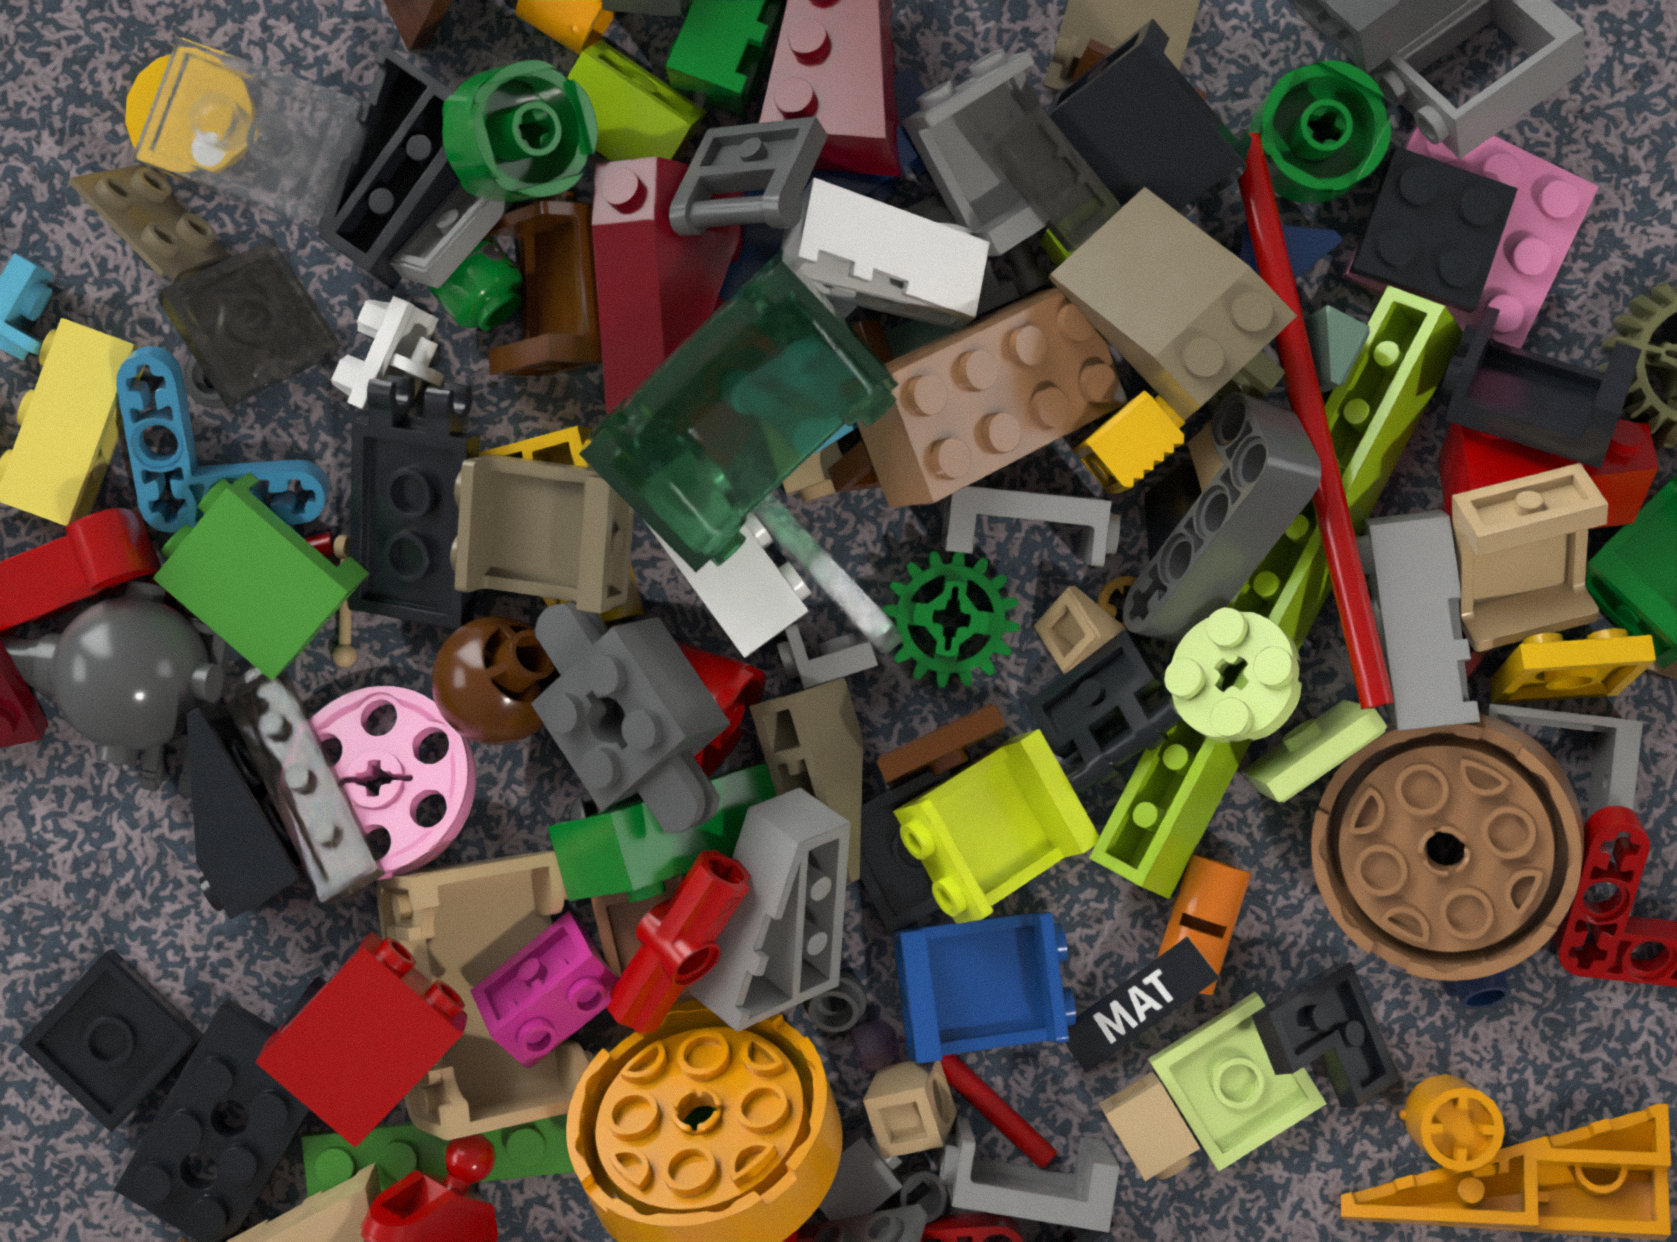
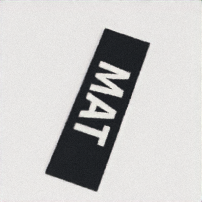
[1066,936,1220,1073]

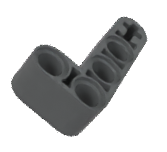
[1123,391,1321,645]

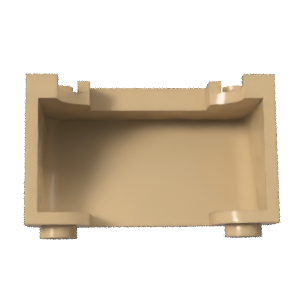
[377,851,594,1141]

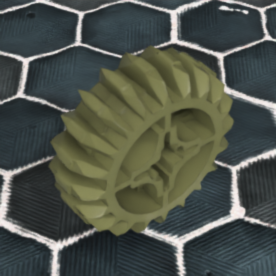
[1598,282,1677,449]

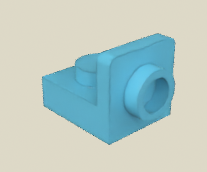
[0,253,54,361]

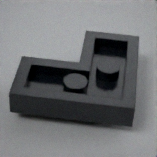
[1251,962,1400,1108]

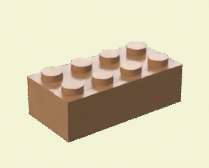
[842,287,1128,507]

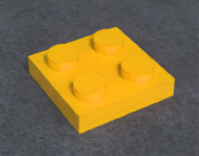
[1490,628,1656,704]

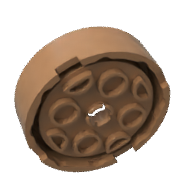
[1311,713,1584,981]

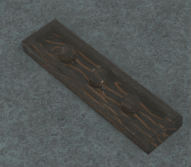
[221,667,386,907]

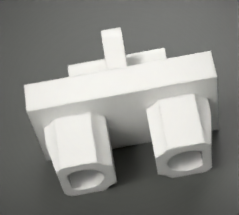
[331,296,445,412]

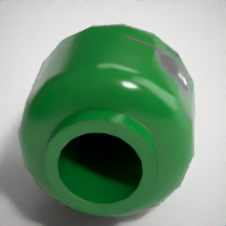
[427,235,523,331]

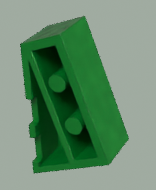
[664,0,787,120]
[547,762,776,903]

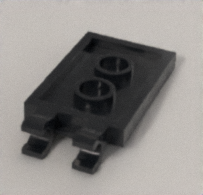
[349,374,480,629]

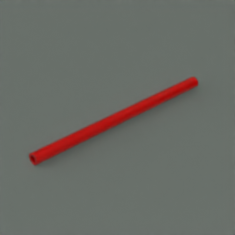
[1237,133,1395,710]

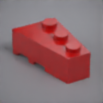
[1438,419,1659,529]

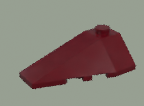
[592,157,746,439]

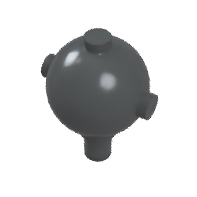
[0,581,223,766]

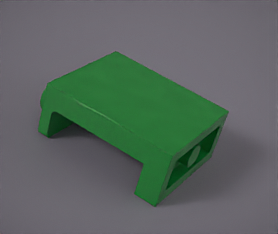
[1585,474,1677,669]

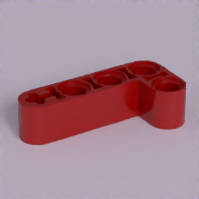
[0,508,162,636]

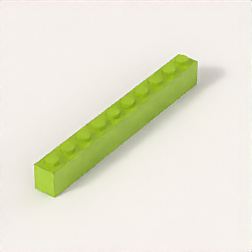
[1089,285,1463,899]

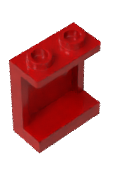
[255,931,468,1148]

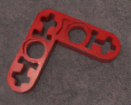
[1552,806,1677,987]

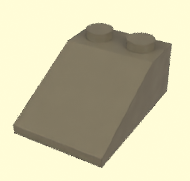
[1048,187,1297,421]

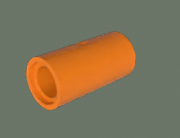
[1157,853,1252,995]

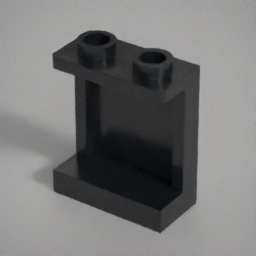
[1042,18,1252,217]
[1441,306,1642,469]

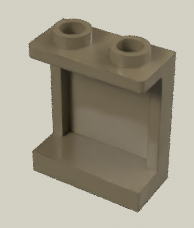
[450,454,637,614]

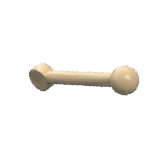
[332,535,358,668]

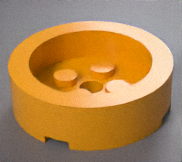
[566,1000,843,1242]

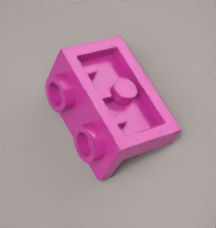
[470,911,620,1068]

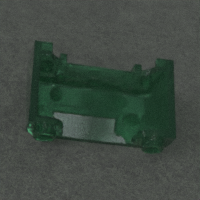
[579,250,899,573]

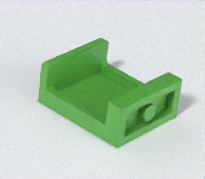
[153,472,369,681]

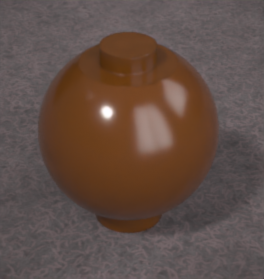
[431,616,561,745]

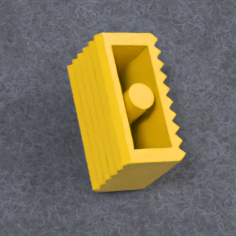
[1072,390,1185,494]

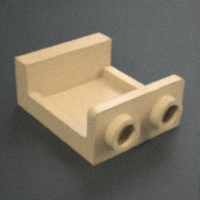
[1452,463,1608,652]

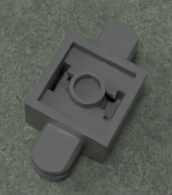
[531,601,731,833]

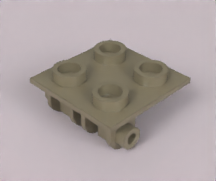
[1043,0,1200,92]
[68,164,229,290]

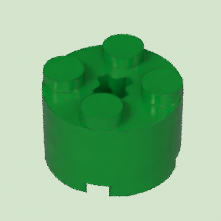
[442,60,598,203]
[1249,60,1392,204]

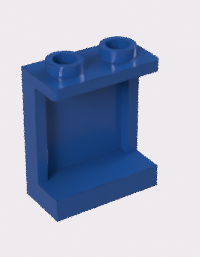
[892,911,1076,1064]

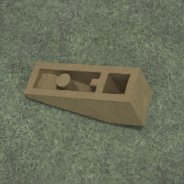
[749,677,863,883]

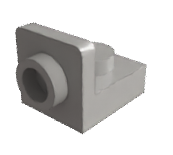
[777,624,878,689]

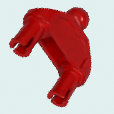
[360,1133,498,1242]

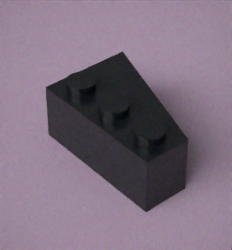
[318,42,460,290]

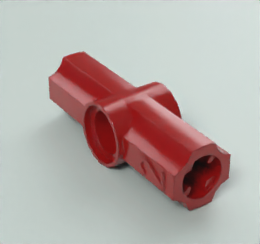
[607,850,751,1034]

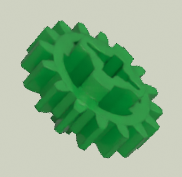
[881,551,1020,688]

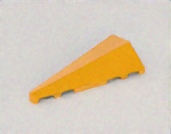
[1341,1104,1671,1241]

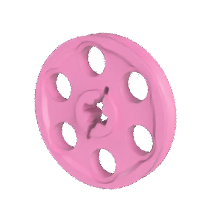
[282,686,476,880]

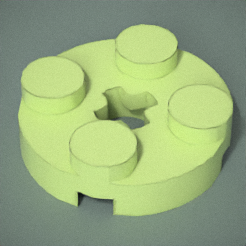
[1164,608,1302,743]

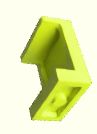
[893,729,1100,924]

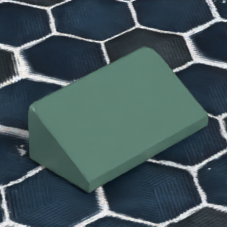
[1304,305,1371,394]

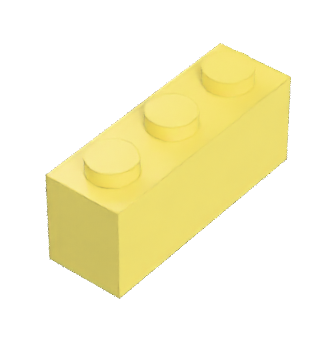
[0,318,145,526]

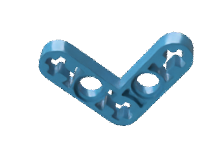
[116,346,330,533]

